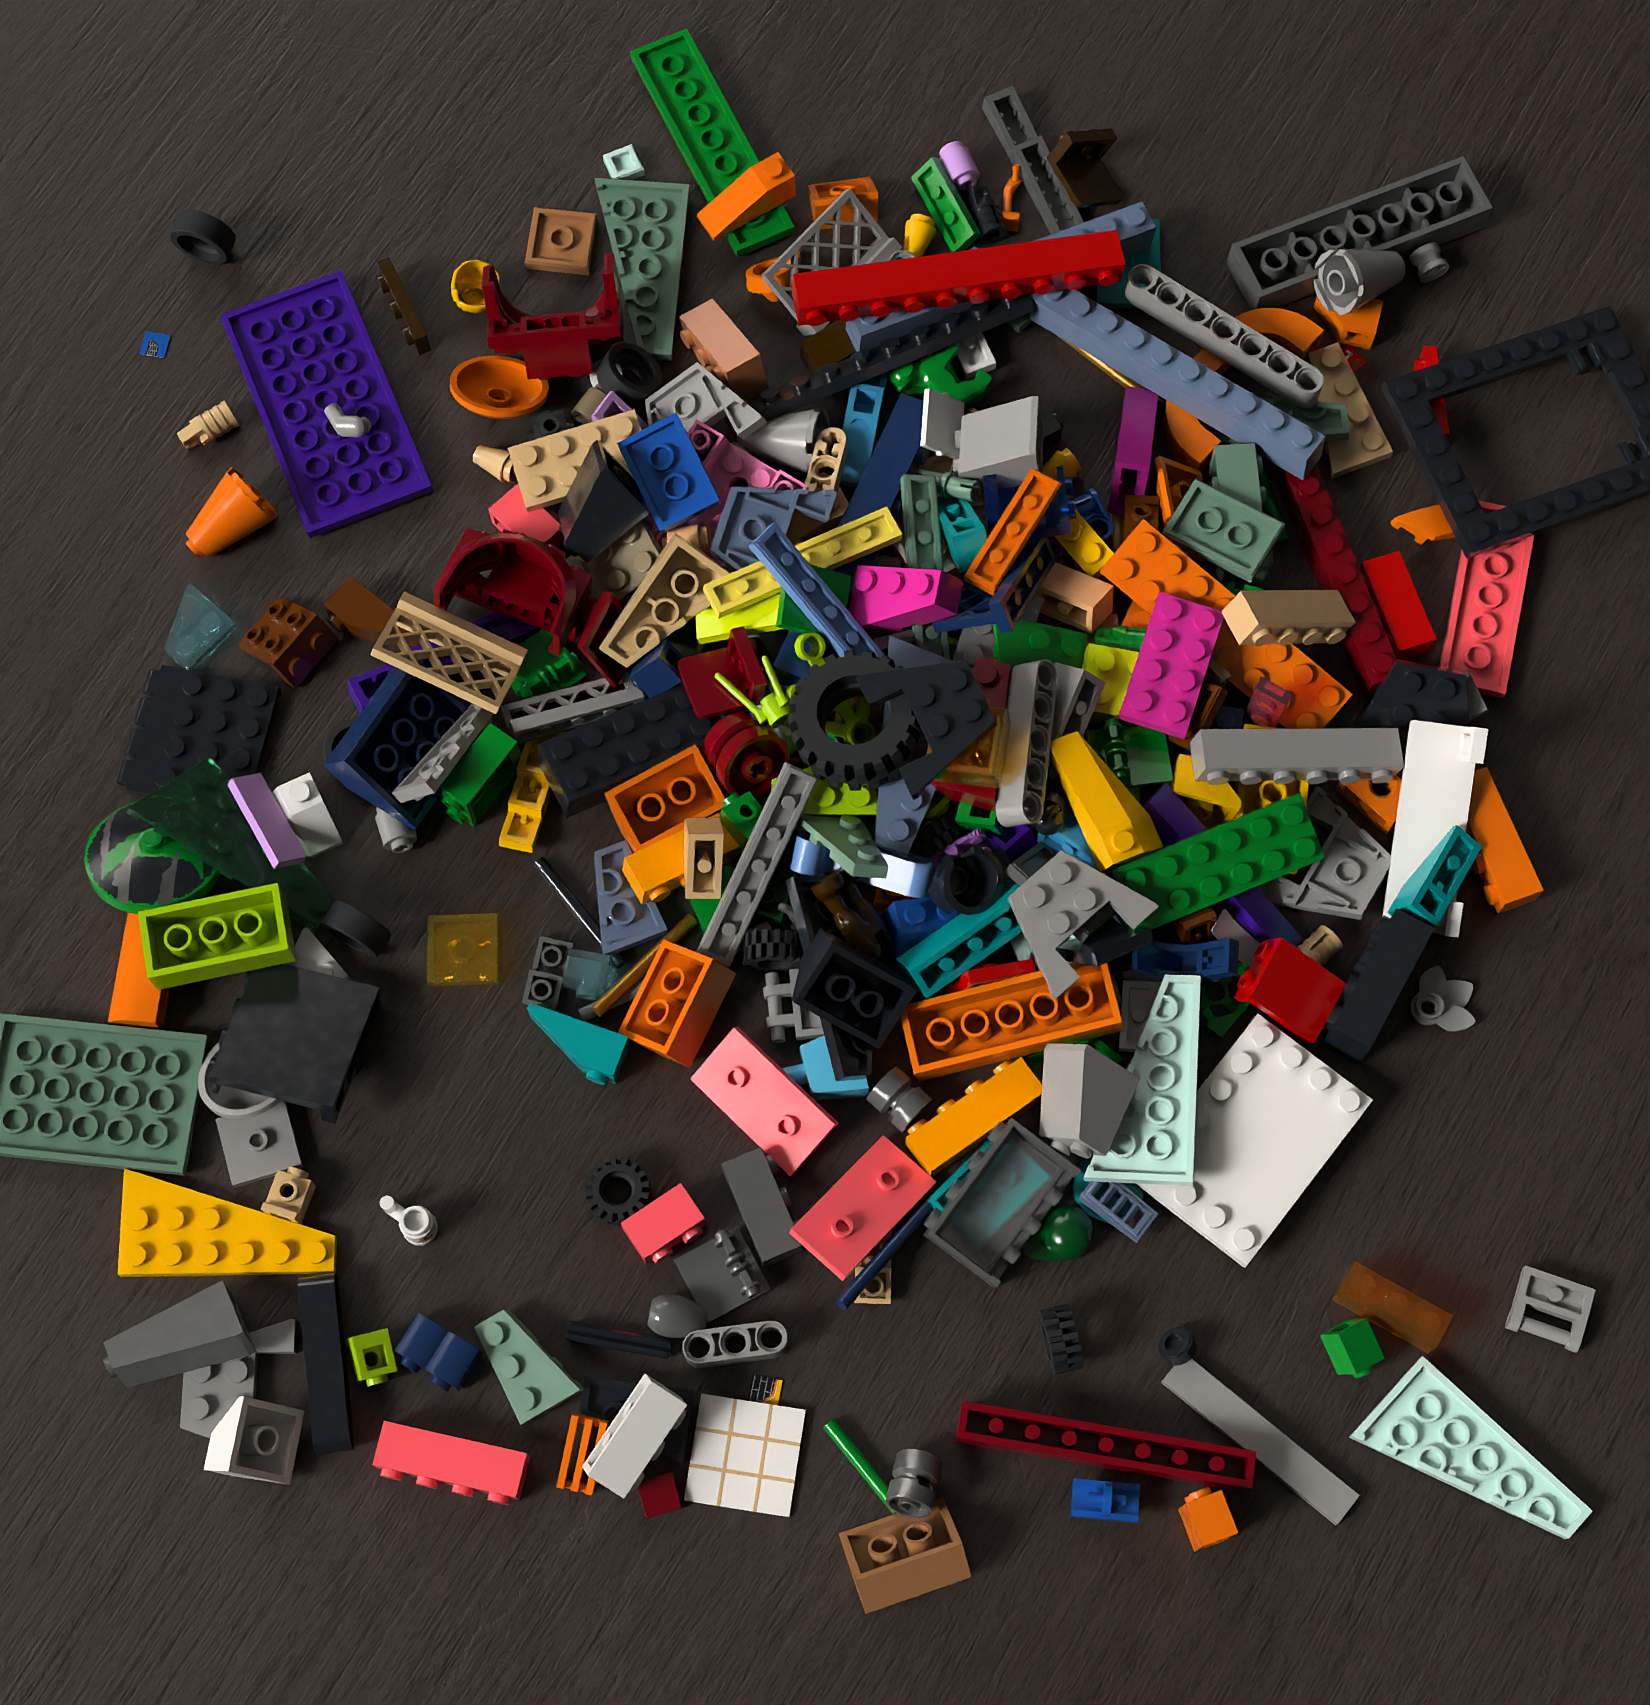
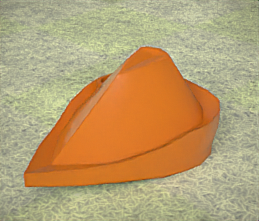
[746,251,801,302]

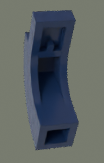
[1111,938,1239,986]

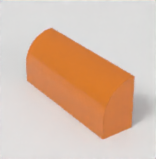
[107,912,171,1030]

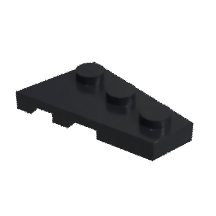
[580,1375,694,1464]

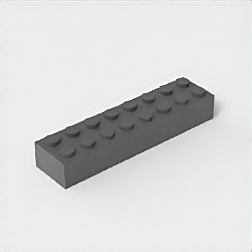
[1227,156,1493,310]

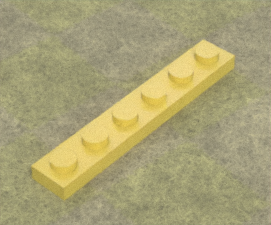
[703,507,902,619]

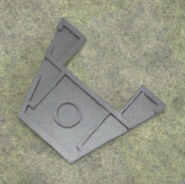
[645,362,767,440]
[1258,786,1391,920]
[1008,850,1159,1000]
[180,1319,298,1439]

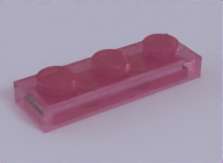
[1242,677,1292,728]

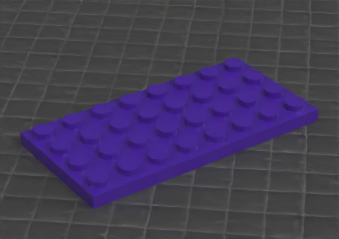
[220,270,433,538]

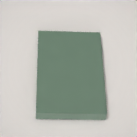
[1162,479,1285,583]

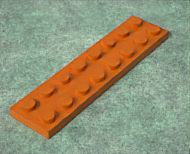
[1099,519,1353,729]

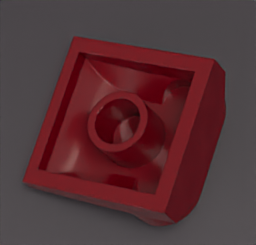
[578,592,627,687]

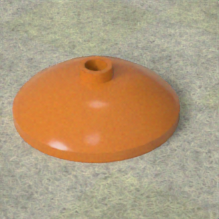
[450,356,549,419]

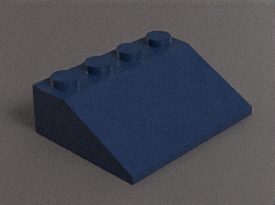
[323,660,485,829]

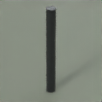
[533,857,627,969]

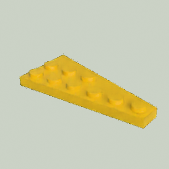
[118,1168,337,1277]

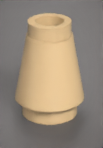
[473,445,517,483]

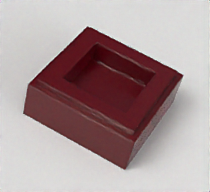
[638,1472,682,1519]

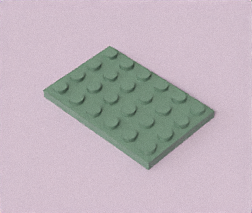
[0,1013,210,1176]

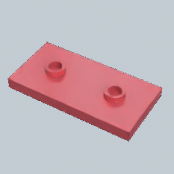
[690,1027,839,1176]
[789,1135,936,1281]

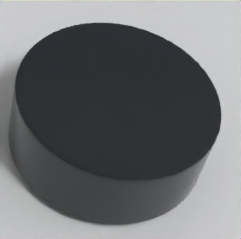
[1158,1327,1197,1366]

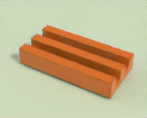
[556,1413,609,1495]

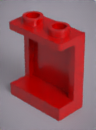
[1234,938,1346,1044]

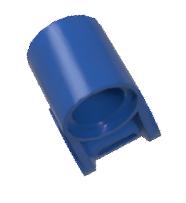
[1067,488,1114,548]

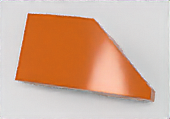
[1391,505,1456,545]

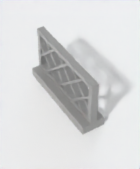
[761,189,902,336]

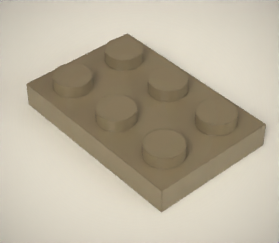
[566,518,662,603]

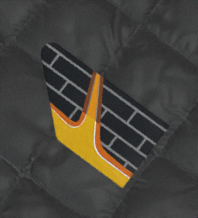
[747,1374,783,1405]

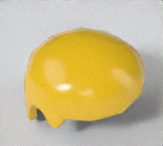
[451,259,500,314]

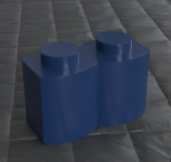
[394,1313,483,1392]

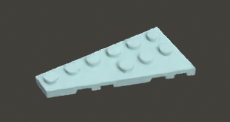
[1349,1356,1592,1539]

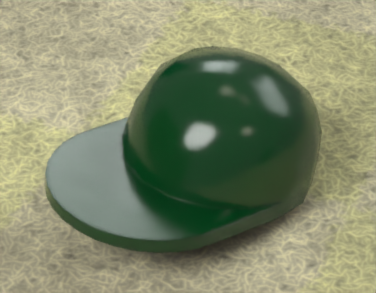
[1016,1205,1095,1261]

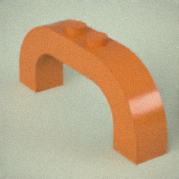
[1162,308,1324,472]

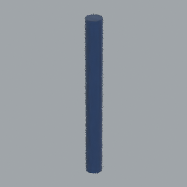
[835,1201,933,1311]

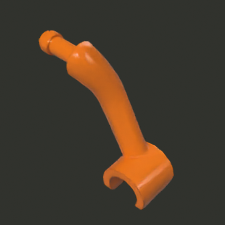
[1002,164,1022,232]

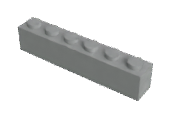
[1190,728,1404,785]

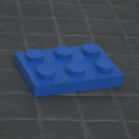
[617,412,722,534]

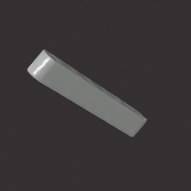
[1125,264,1324,408]

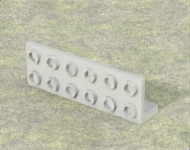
[1382,720,1488,938]

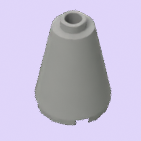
[1314,249,1405,315]
[737,409,830,475]

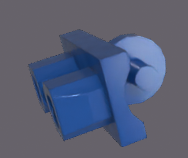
[1070,1478,1140,1523]

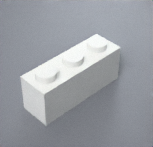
[582,1374,687,1499]

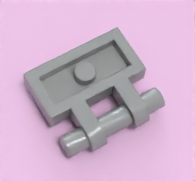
[763,969,824,1043]

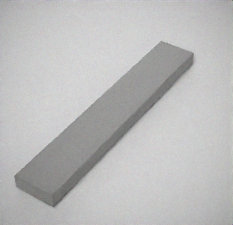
[696,762,818,967]
[1161,1359,1360,1526]

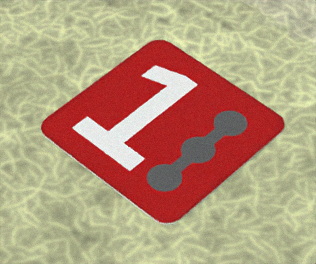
[1342,345,1365,372]

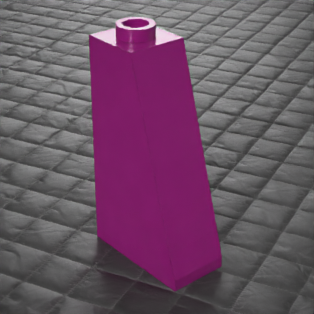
[1107,386,1158,515]

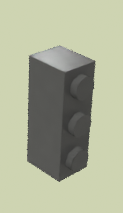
[721,1147,803,1268]

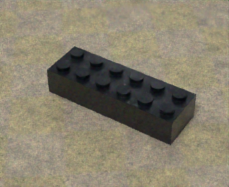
[537,684,747,818]

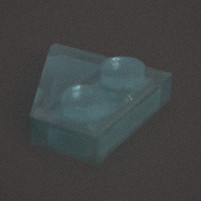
[164,583,238,671]

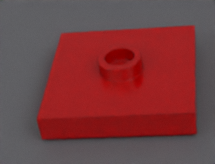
[946,959,1036,994]

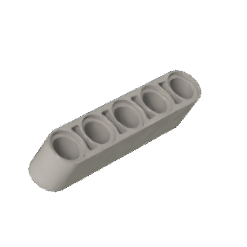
[996,659,1058,828]

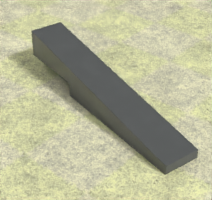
[982,86,1084,234]

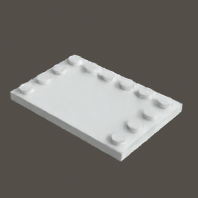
[1135,1014,1373,1268]

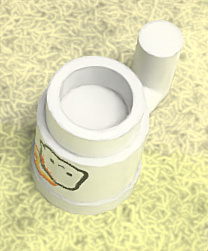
[380,1196,438,1246]

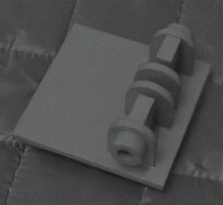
[674,1226,771,1324]

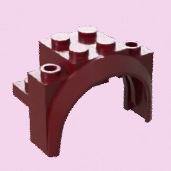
[482,253,624,380]
[433,527,592,656]

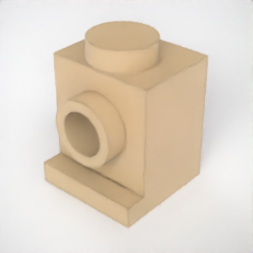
[261,1167,316,1225]

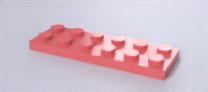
[1439,500,1534,699]

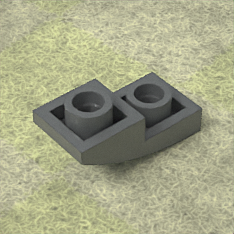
[522,936,575,1011]

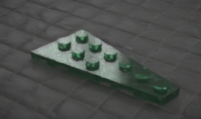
[126,756,336,932]

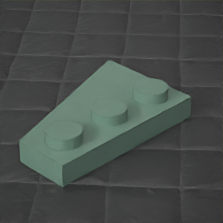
[795,814,889,879]
[474,1309,586,1425]

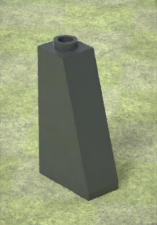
[103,1280,257,1388]

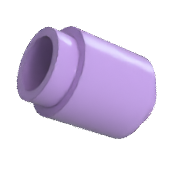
[939,141,980,191]

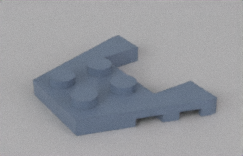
[709,487,837,594]

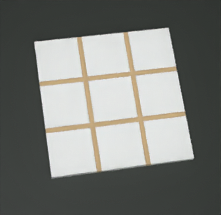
[684,1394,806,1517]

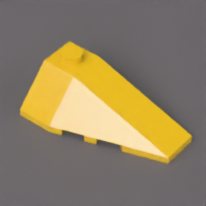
[1049,731,1163,873]

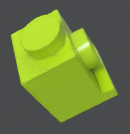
[345,1328,397,1387]

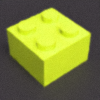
[1082,643,1140,728]

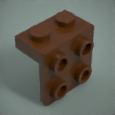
[239,598,339,689]

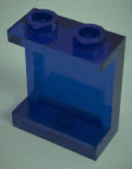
[983,465,1077,540]

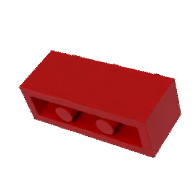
[1359,551,1437,660]

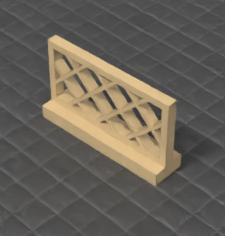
[370,591,528,714]

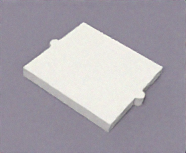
[920,389,964,459]

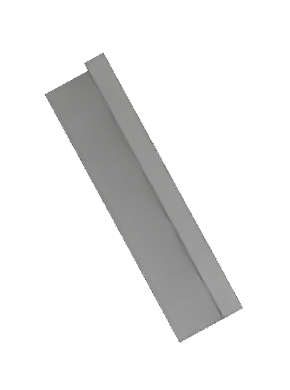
[500,671,644,744]

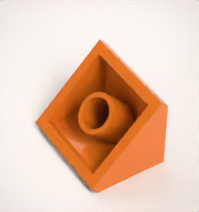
[808,177,878,230]
[1150,456,1203,534]

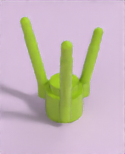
[715,655,791,728]

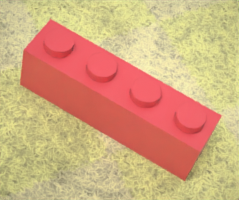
[372,1421,530,1505]

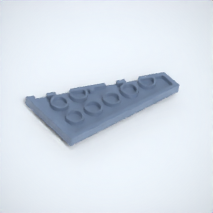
[874,635,973,859]

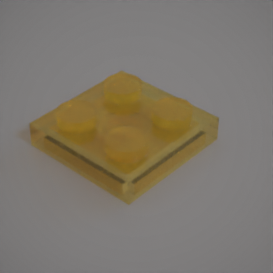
[427,913,499,986]

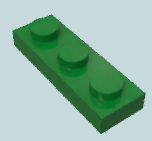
[911,157,982,252]

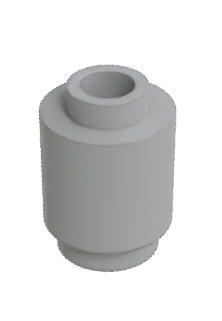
[375,807,417,853]

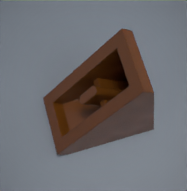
[1169,906,1217,945]

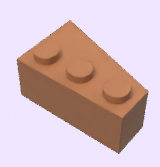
[679,298,769,400]

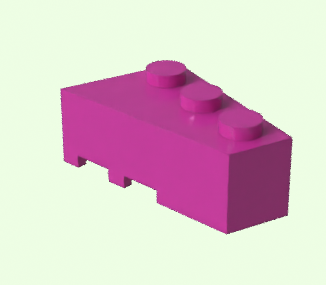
[848,565,964,640]

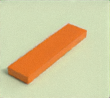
[964,468,1062,596]

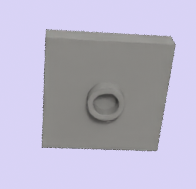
[216,1100,304,1188]

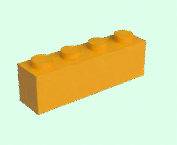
[622,810,749,905]
[905,1057,1042,1177]

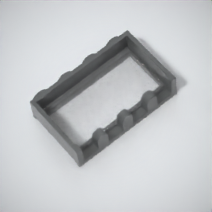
[923,1118,1081,1288]

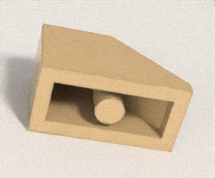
[684,818,724,899]

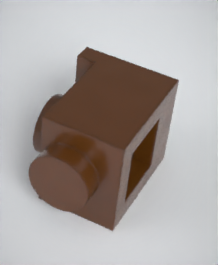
[1123,495,1159,542]

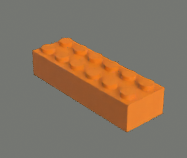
[901,962,1124,1082]

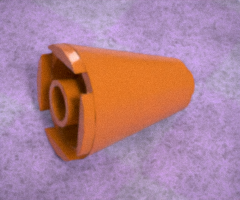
[186,467,279,558]

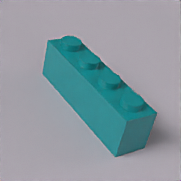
[896,879,1022,998]

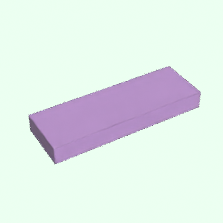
[228,773,307,869]

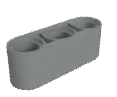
[682,1321,788,1368]

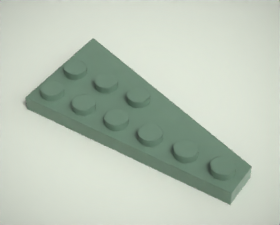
[595,178,690,361]

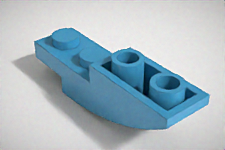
[840,371,889,488]

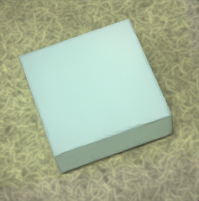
[603,144,645,180]

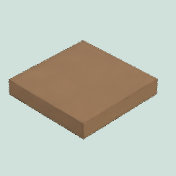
[525,207,598,275]

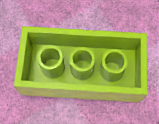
[138,883,297,990]

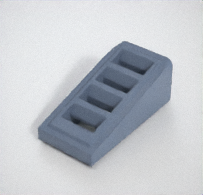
[1079,1181,1158,1243]

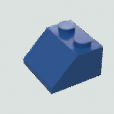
[881,897,961,976]

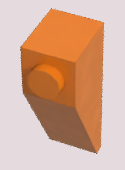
[697,152,796,241]

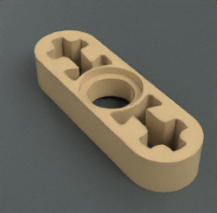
[805,427,849,511]

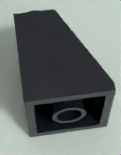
[558,440,649,563]

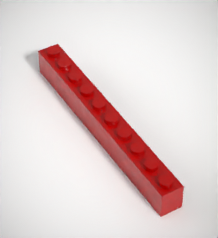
[792,230,1126,326]

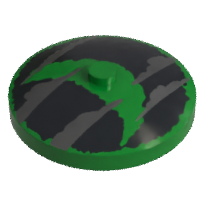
[84,797,227,914]

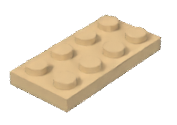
[508,409,641,512]

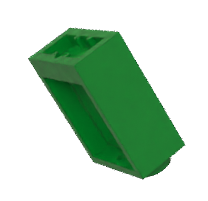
[439,723,521,827]

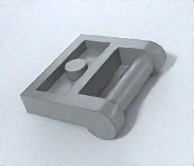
[1505,1266,1596,1353]

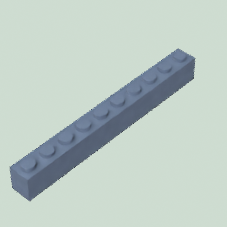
[845,202,1156,352]
[1030,289,1325,480]

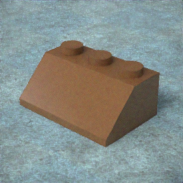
[838,1497,972,1614]

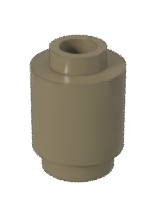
[571,384,607,427]

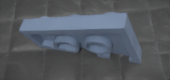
[594,840,667,959]

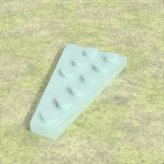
[1084,974,1201,1186]

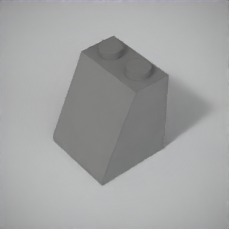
[953,396,1044,490]
[1039,1043,1140,1158]

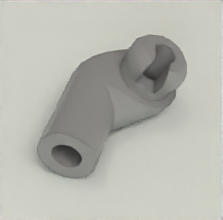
[324,403,371,437]

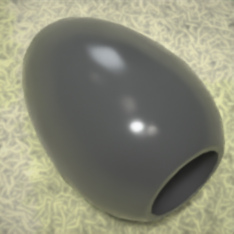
[647,1294,707,1338]

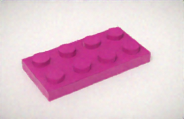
[1118,592,1224,739]

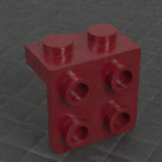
[677,626,769,719]

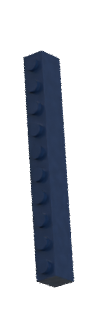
[772,393,929,687]

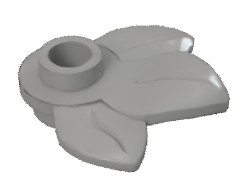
[1410,966,1475,1032]

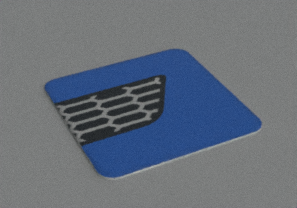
[140,331,170,358]

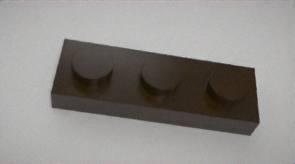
[376,257,431,355]

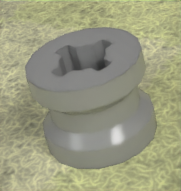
[1409,242,1449,283]

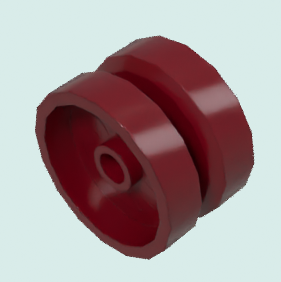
[701,711,790,799]

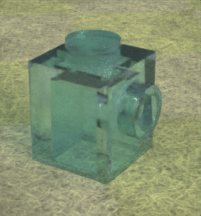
[562,948,617,1000]

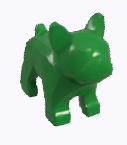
[889,344,992,411]

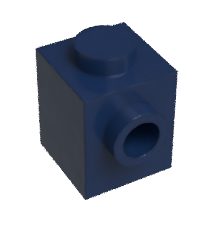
[630,639,684,698]

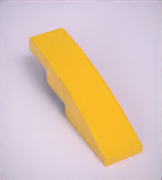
[499,731,567,853]

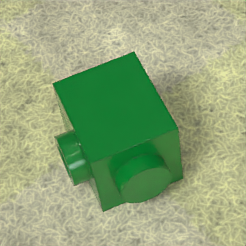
[1320,1318,1385,1378]

